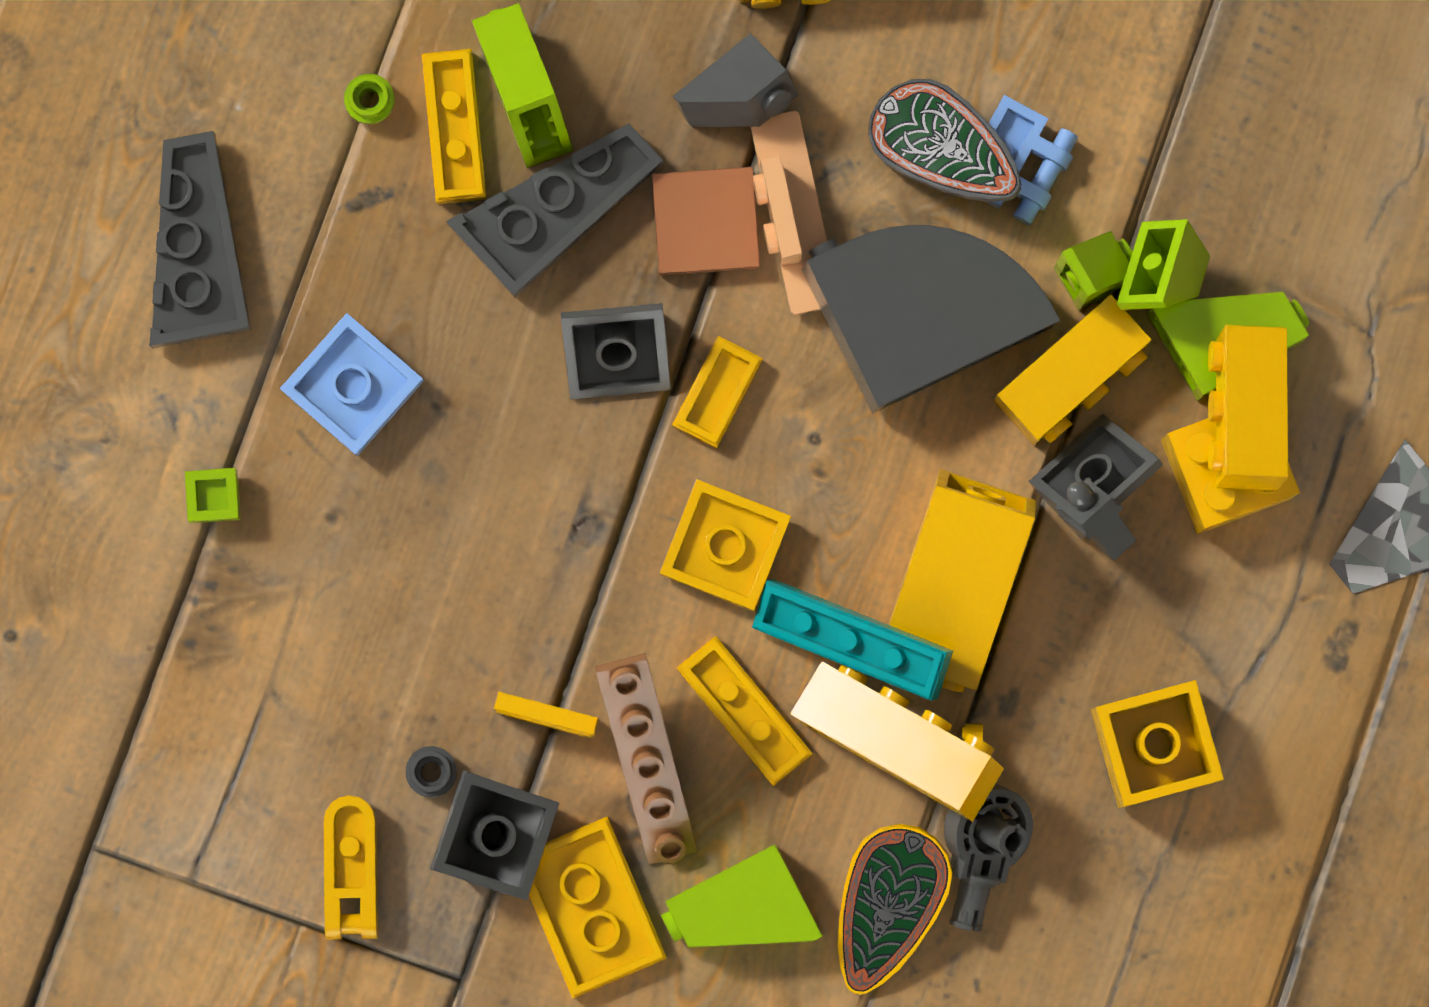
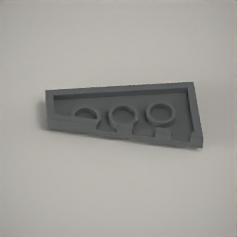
[446,124,664,298]
[149,131,251,349]

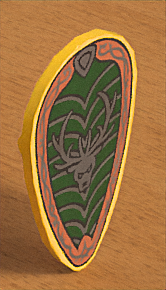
[837,824,953,995]

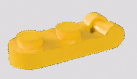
[324,795,379,940]

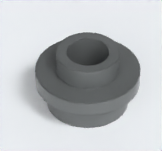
[406,746,457,798]

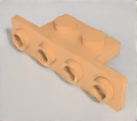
[750,111,827,315]

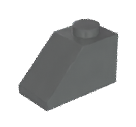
[673,33,798,127]

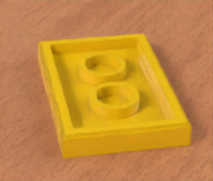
[529,817,667,999]

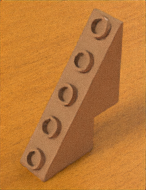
[594,653,698,865]

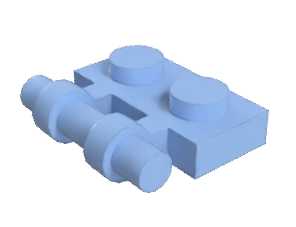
[985,95,1078,225]

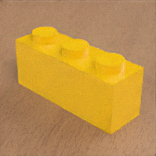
[994,295,1151,446]
[1208,325,1288,490]

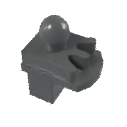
[1055,478,1136,561]

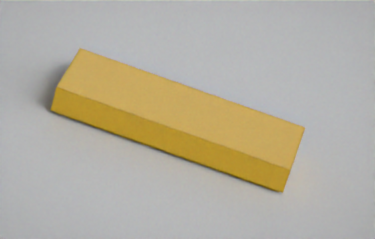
[422,49,487,205]
[676,636,813,786]

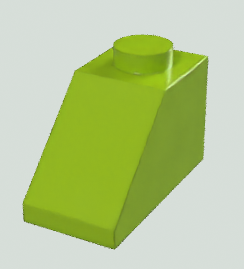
[1117,219,1210,310]
[1054,231,1133,311]

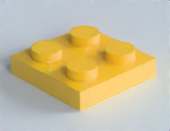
[659,479,791,612]

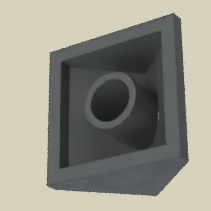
[561,303,671,399]
[1028,414,1163,540]
[430,771,559,901]

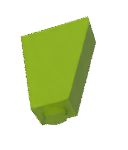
[472,3,574,168]
[1147,292,1309,401]
[661,844,822,947]

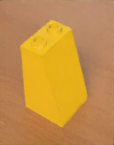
[889,469,1036,692]

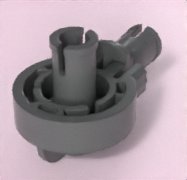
[944,783,1033,932]

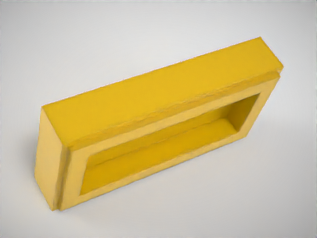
[672,336,763,449]
[494,691,599,739]

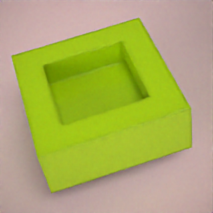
[185,468,241,524]

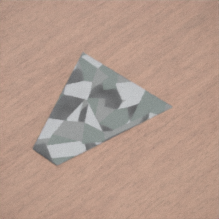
[1329,440,1429,594]

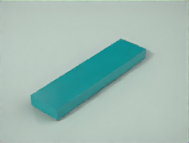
[752,579,953,701]

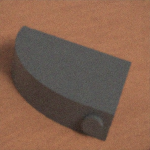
[801,225,1060,414]

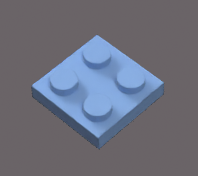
[280,313,424,457]

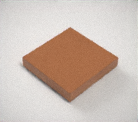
[652,167,760,276]

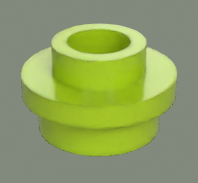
[344,74,395,124]

